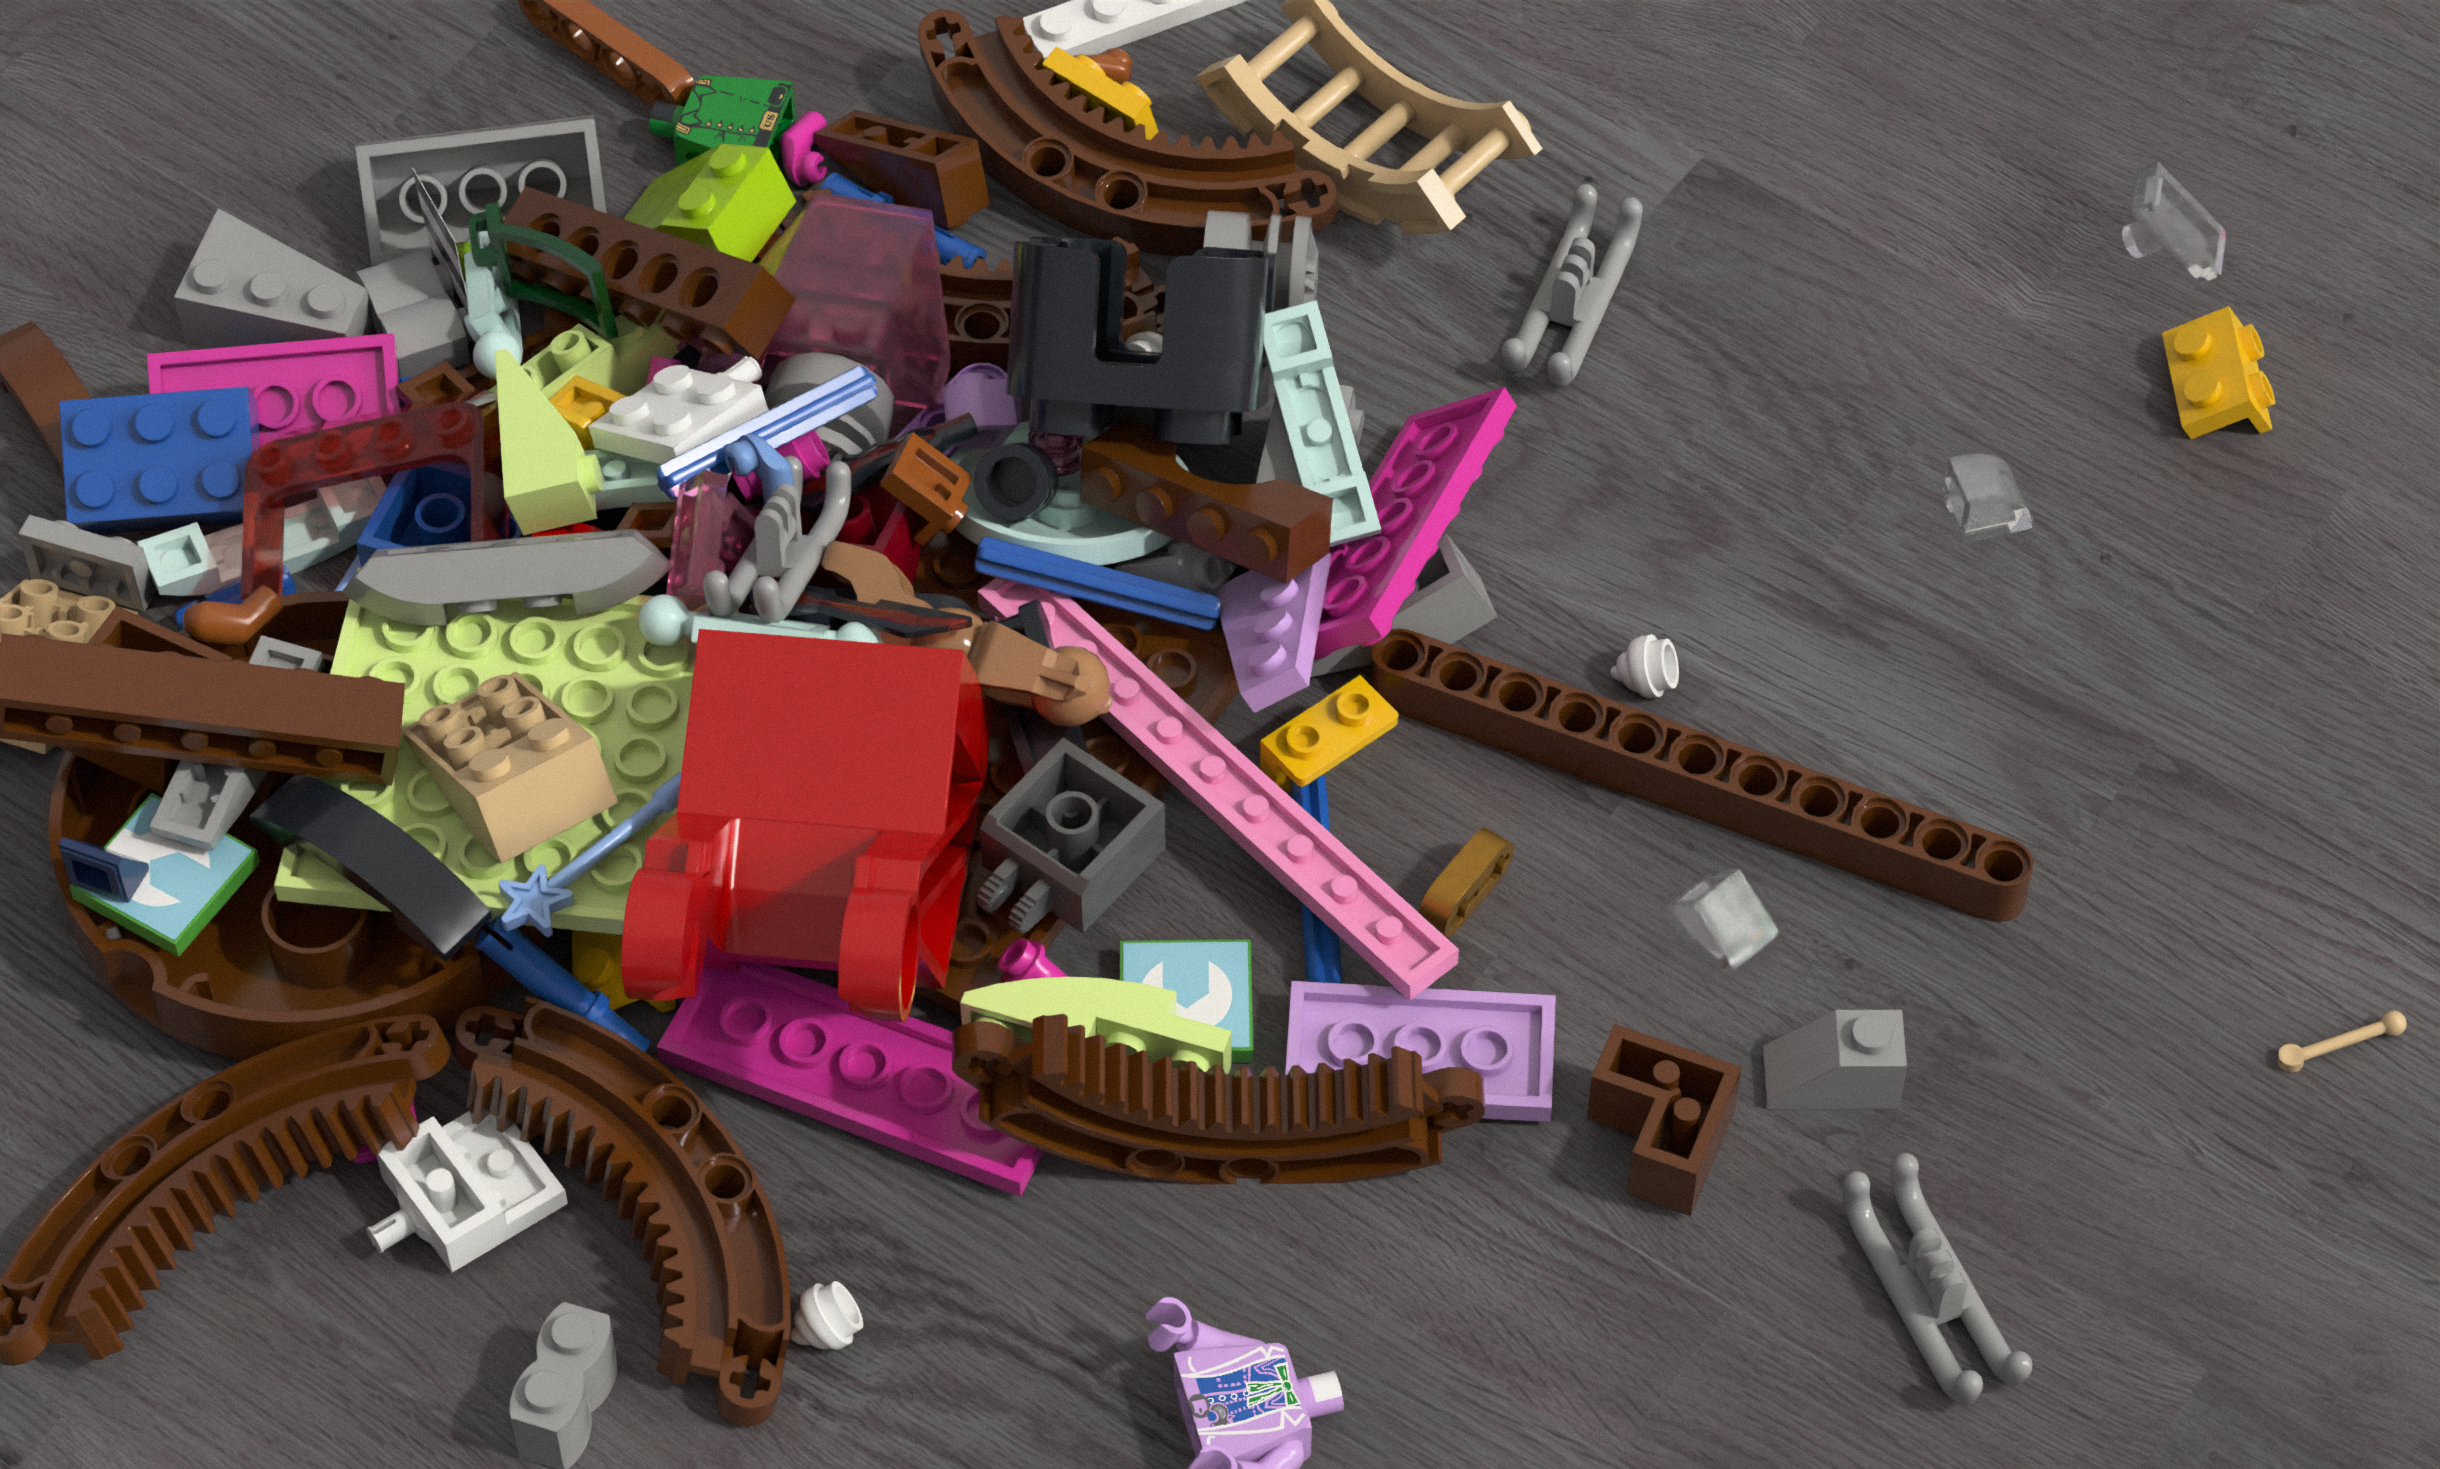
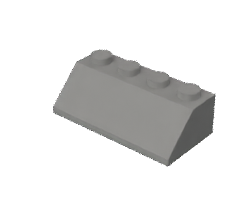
[355,115,607,266]

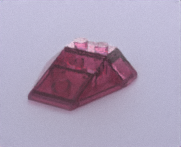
[697,192,951,411]

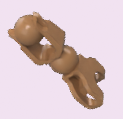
[821,540,1113,727]

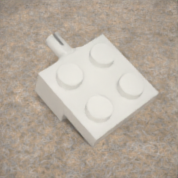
[588,356,768,464]
[366,1111,568,1273]

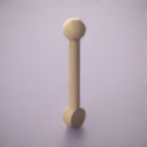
[2277,1010,2407,1073]

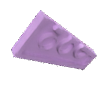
[1215,552,1331,713]

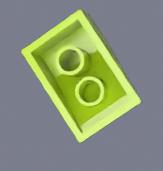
[624,144,796,262]

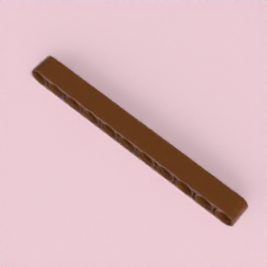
[1370,628,2034,922]

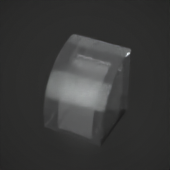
[1942,454,2034,543]
[1662,869,1780,971]

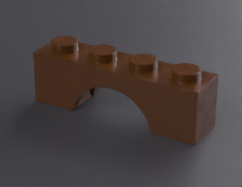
[1080,418,1333,584]

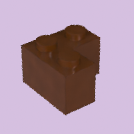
[1587,1024,1741,1216]

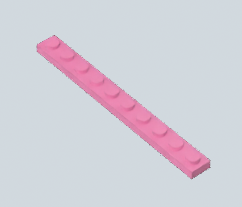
[977,578,1459,1001]

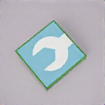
[69,793,260,957]
[1120,939,1253,1063]

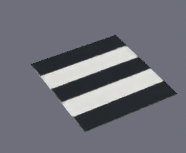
[412,168,469,314]

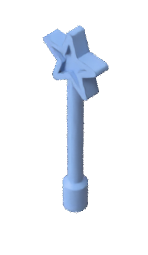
[499,772,681,937]

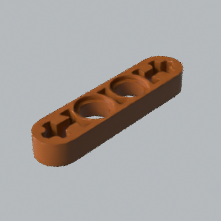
[518,0,695,107]

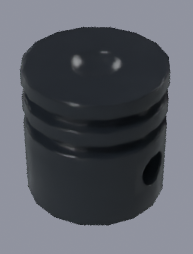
[973,443,1059,520]

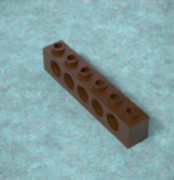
[488,186,796,361]

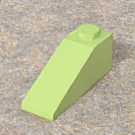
[495,349,604,536]

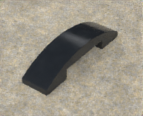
[249,774,492,962]

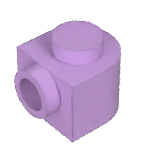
[942,373,1022,449]

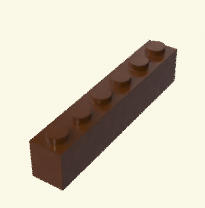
[0,633,405,785]

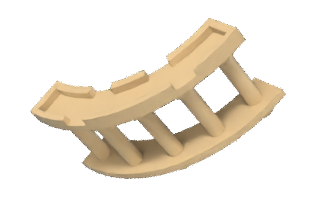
[1195,0,1542,234]

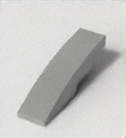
[149,635,325,850]

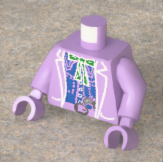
[1145,1297,1344,1469]

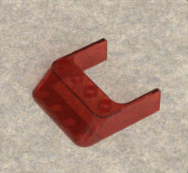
[241,390,509,601]

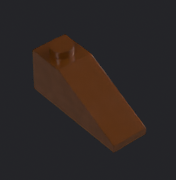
[814,110,990,230]

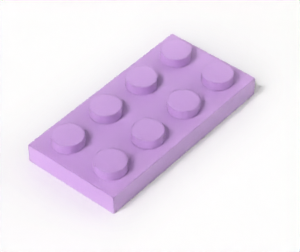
[1285,981,1556,1122]

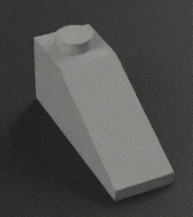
[1311,533,1497,677]

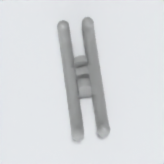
[1501,184,1643,387]
[703,455,851,623]
[1843,1152,2033,1405]

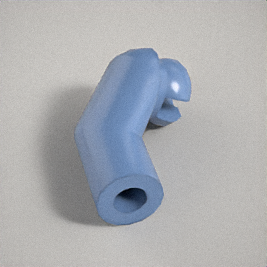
[724,434,794,506]

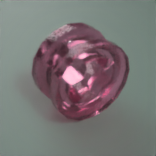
[1028,431,1084,477]

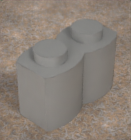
[356,250,474,377]
[509,1302,618,1469]

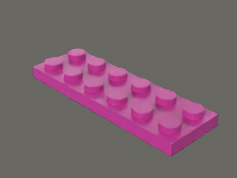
[1314,387,1517,660]
[657,962,1045,1197]

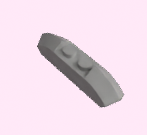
[342,529,673,626]

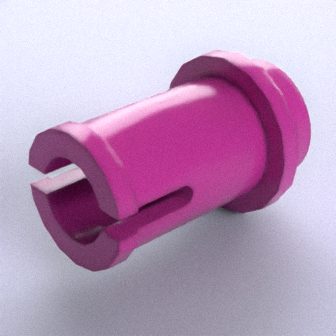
[998,938,1069,982]

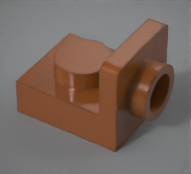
[879,432,973,546]

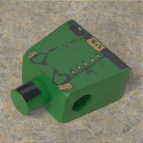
[649,75,796,167]

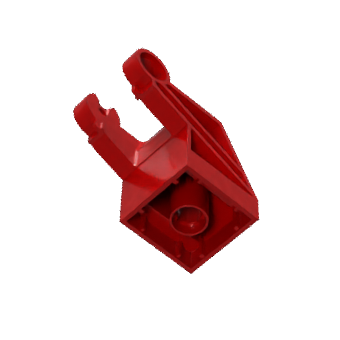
[621,629,993,1022]

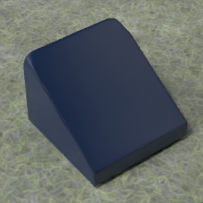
[58,837,149,903]

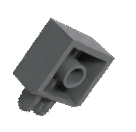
[976,737,1166,934]

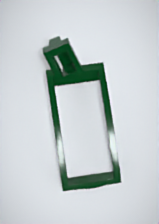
[468,202,619,339]

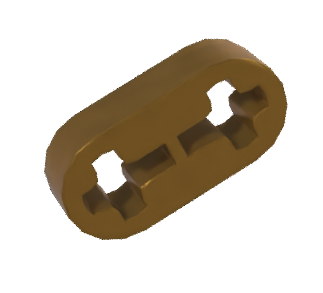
[1418,827,1515,937]

